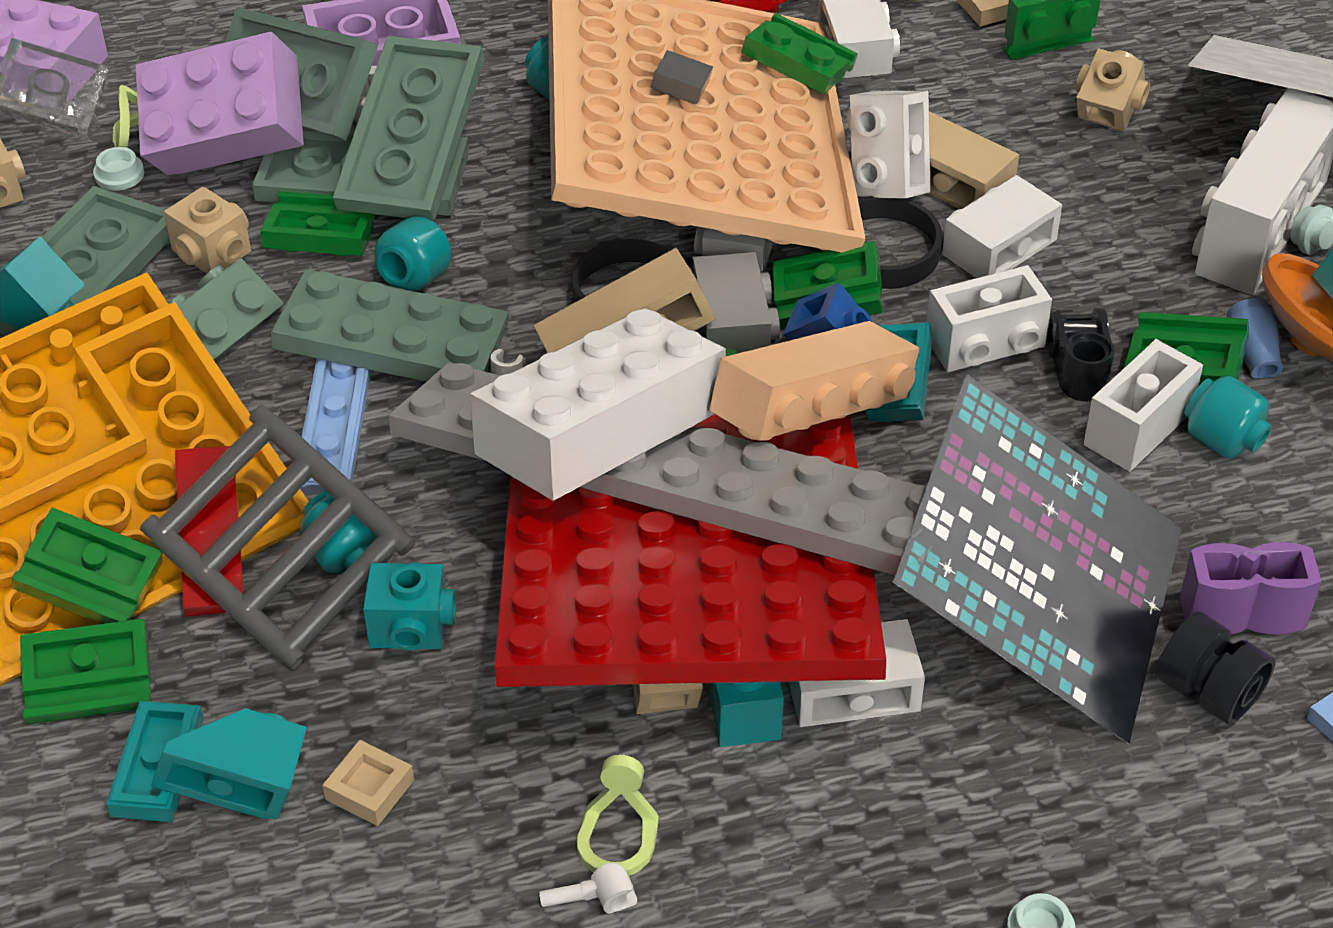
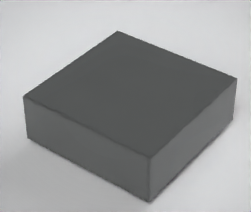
[650,50,713,104]

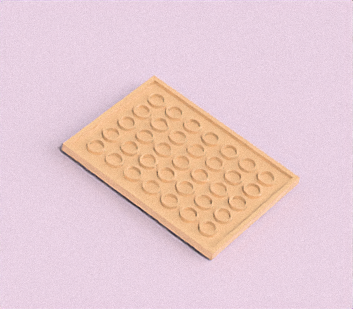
[548,0,866,252]

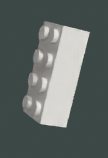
[1192,88,1333,296]
[470,308,726,501]

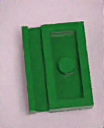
[1003,0,1100,60]
[741,13,858,94]
[260,191,379,256]
[773,241,884,330]
[1124,312,1250,387]
[12,507,163,624]
[20,618,152,724]

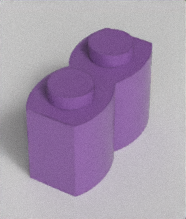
[1179,542,1321,635]

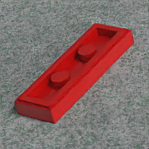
[175,446,244,617]

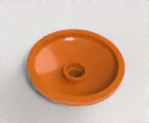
[1262,253,1333,362]

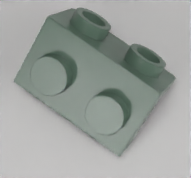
[168,258,285,361]

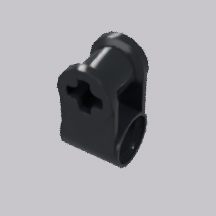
[1046,308,1114,402]

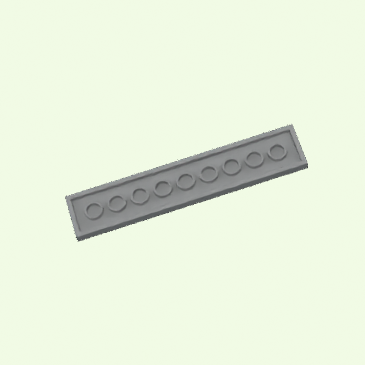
[388,362,932,575]

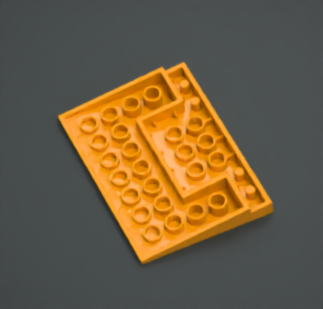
[0,272,309,686]

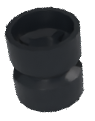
[1155,611,1276,725]

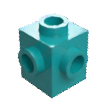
[363,562,457,651]

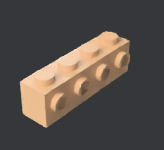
[709,321,920,441]

